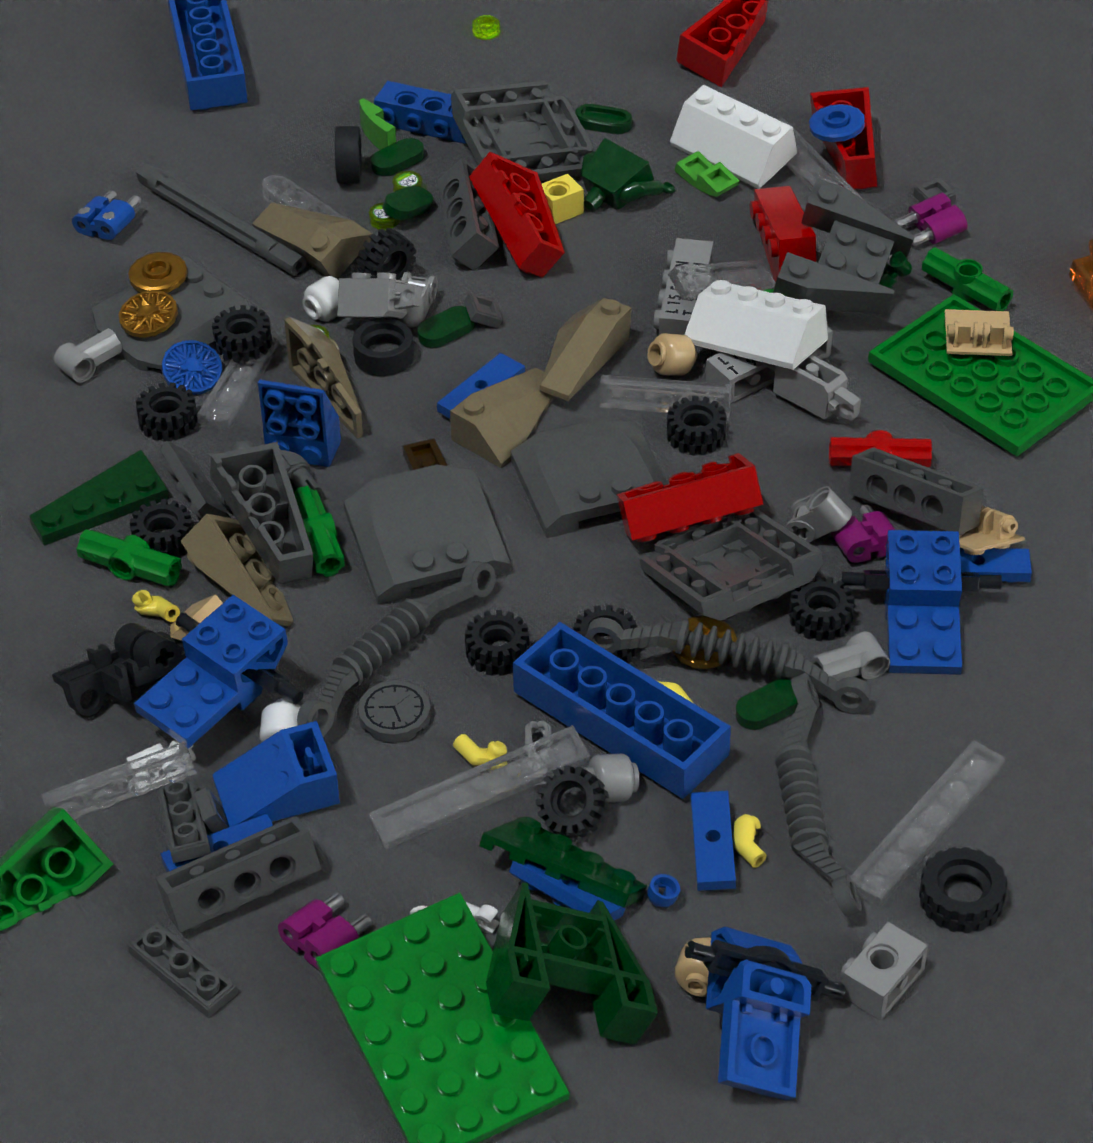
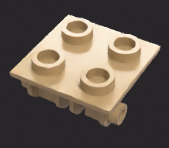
[945,309,1014,356]
[931,506,1025,555]

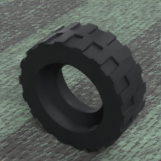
[919,847,1008,934]

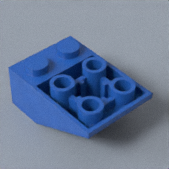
[258,379,341,467]
[212,721,340,827]

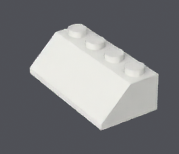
[670,85,797,189]
[684,280,828,370]

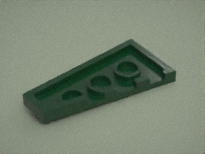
[29,450,169,546]
[479,817,647,908]

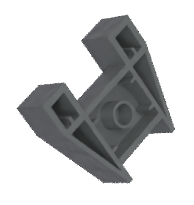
[773,178,915,314]

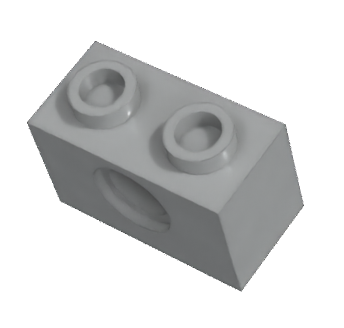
[840,922,928,1020]

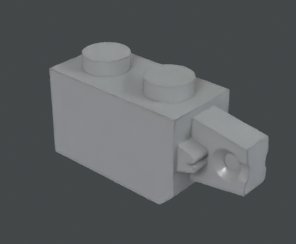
[337,272,422,319]
[773,354,861,421]

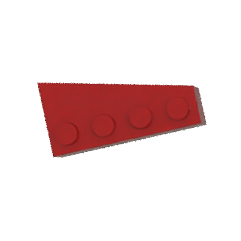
[676,0,769,88]
[810,87,877,190]
[469,152,565,278]
[750,186,816,284]
[617,453,764,542]

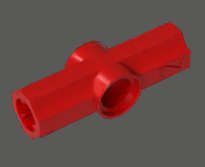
[829,430,932,468]

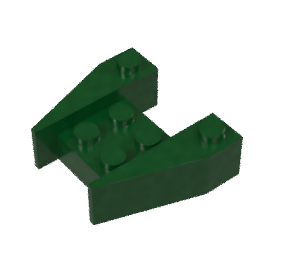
[486,882,658,1044]

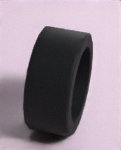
[335,126,362,183]
[352,318,414,376]

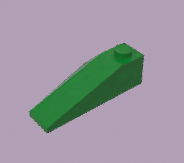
[0,807,114,931]

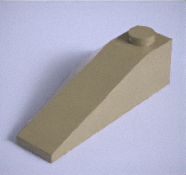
[252,202,372,278]
[540,298,632,401]
[284,317,363,439]
[450,368,555,469]
[181,514,294,626]

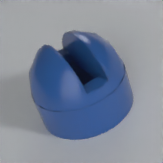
[647,874,680,908]

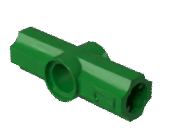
[921,247,1014,311]
[294,486,345,577]
[76,529,182,586]

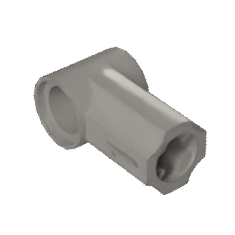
[54,328,122,383]
[812,632,890,681]

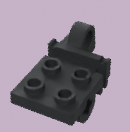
[52,623,186,716]

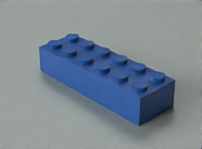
[167,0,248,111]
[513,622,731,799]

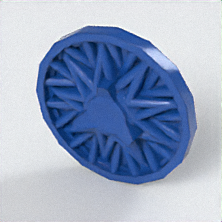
[809,104,865,142]
[162,340,222,395]

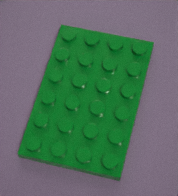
[868,294,1093,456]
[316,892,570,1143]

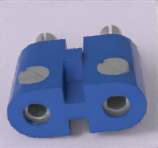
[72,190,141,240]

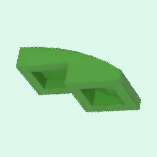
[359,98,396,150]
[674,151,740,197]

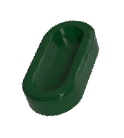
[575,104,632,135]
[371,138,424,176]
[382,186,433,220]
[417,306,475,348]
[735,679,799,730]

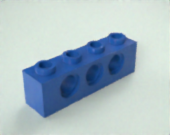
[374,81,467,144]

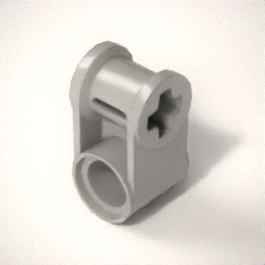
[397,272,437,327]
[785,486,852,543]

